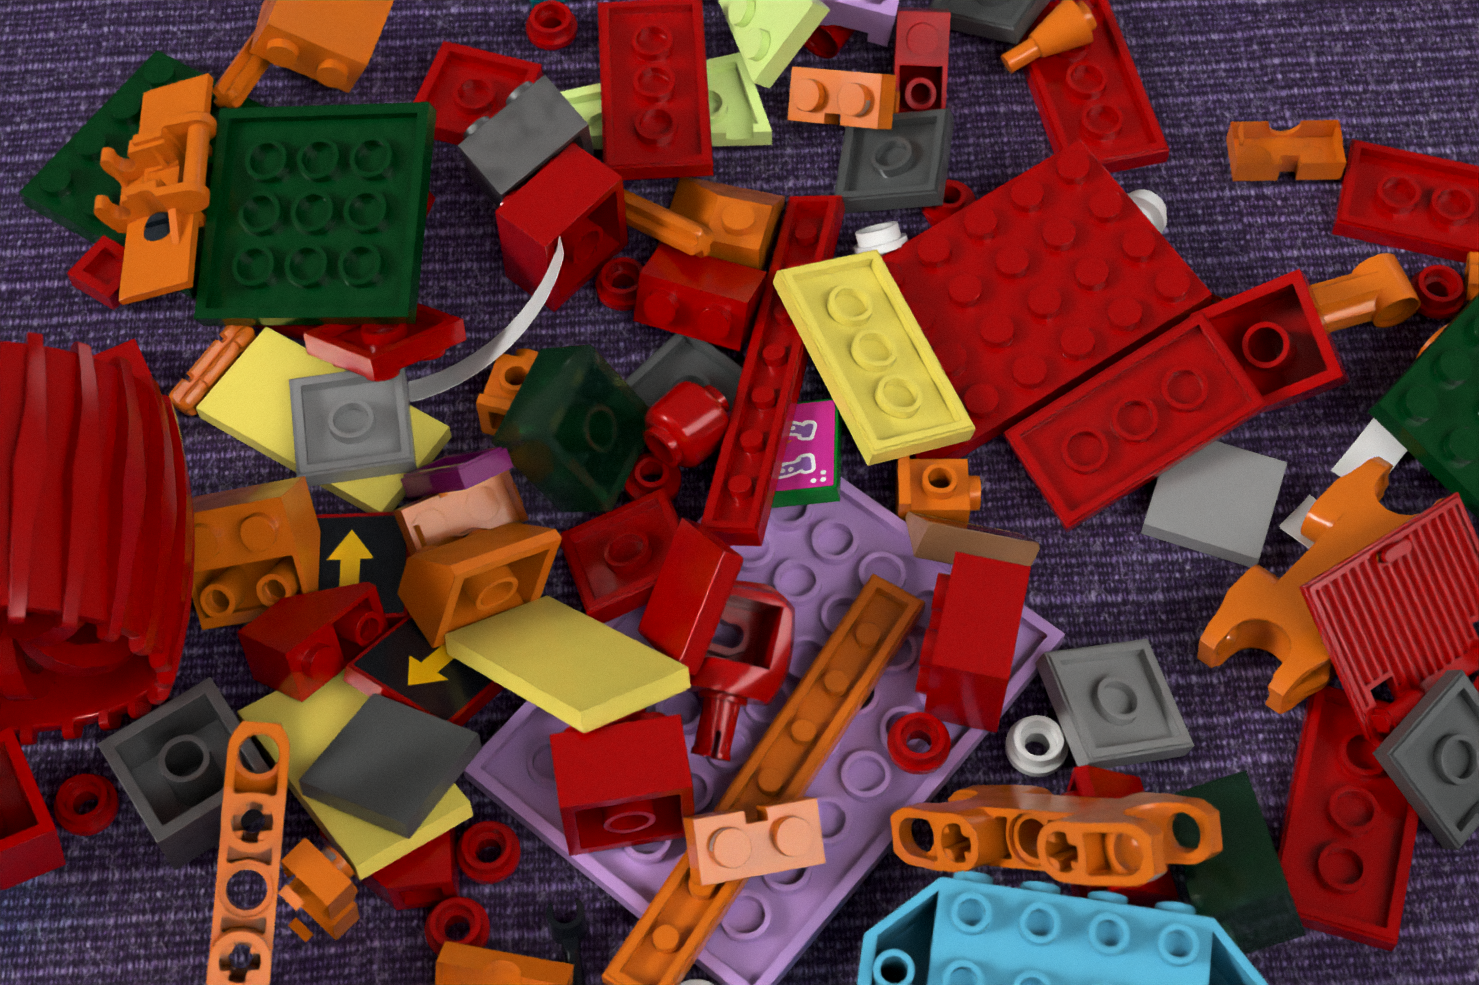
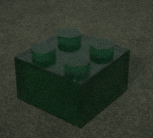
[491,344,649,512]
[1172,770,1306,955]

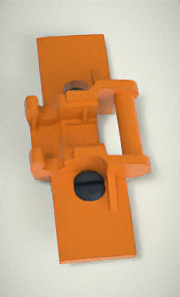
[94,73,217,305]

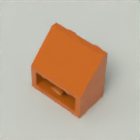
[192,476,321,630]

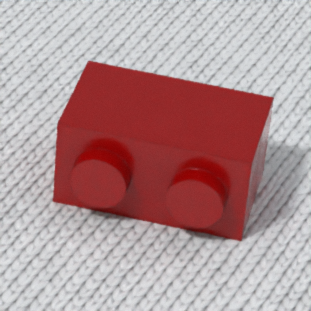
[633,243,767,351]

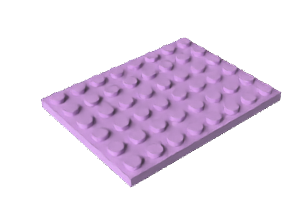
[463,477,1065,985]

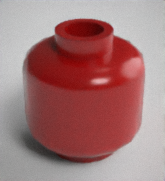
[643,381,730,468]

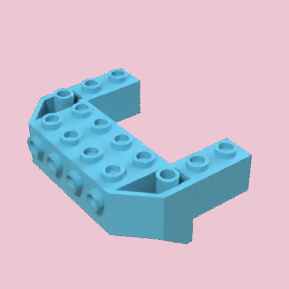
[857,871,1269,985]

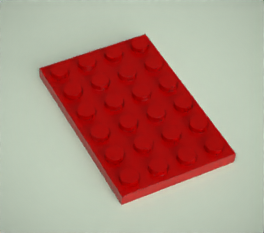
[882,139,1212,459]

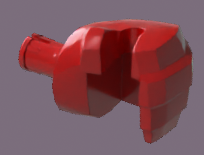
[687,580,795,762]

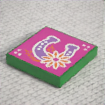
[727,399,842,508]

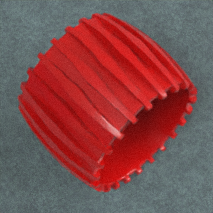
[0,332,195,745]

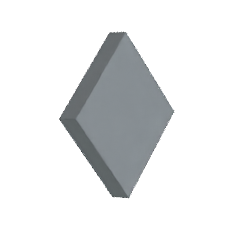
[289,368,417,487]
[1141,441,1287,567]
[1035,639,1194,769]

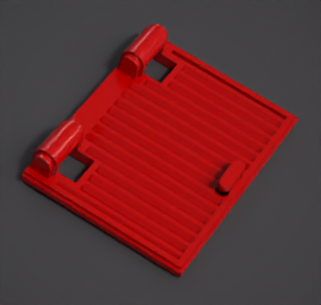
[1299,492,1479,740]

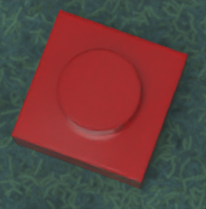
[67,235,125,310]

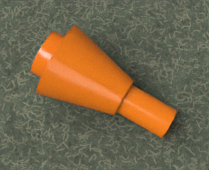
[1001,0,1097,74]

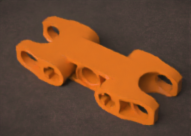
[1197,456,1444,714]
[206,721,290,985]
[890,785,1223,886]

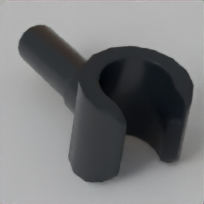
[546,898,588,985]

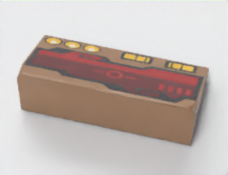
[905,511,1040,567]

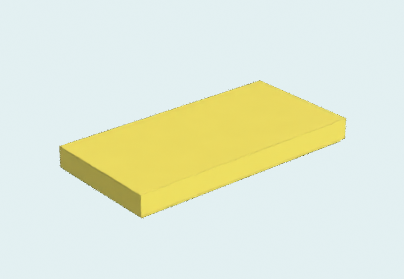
[773,249,976,466]
[196,326,452,513]
[444,595,691,734]
[237,669,473,880]

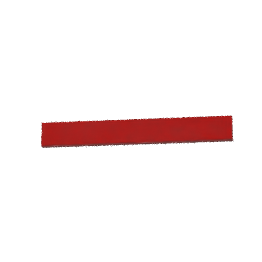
[701,195,845,546]

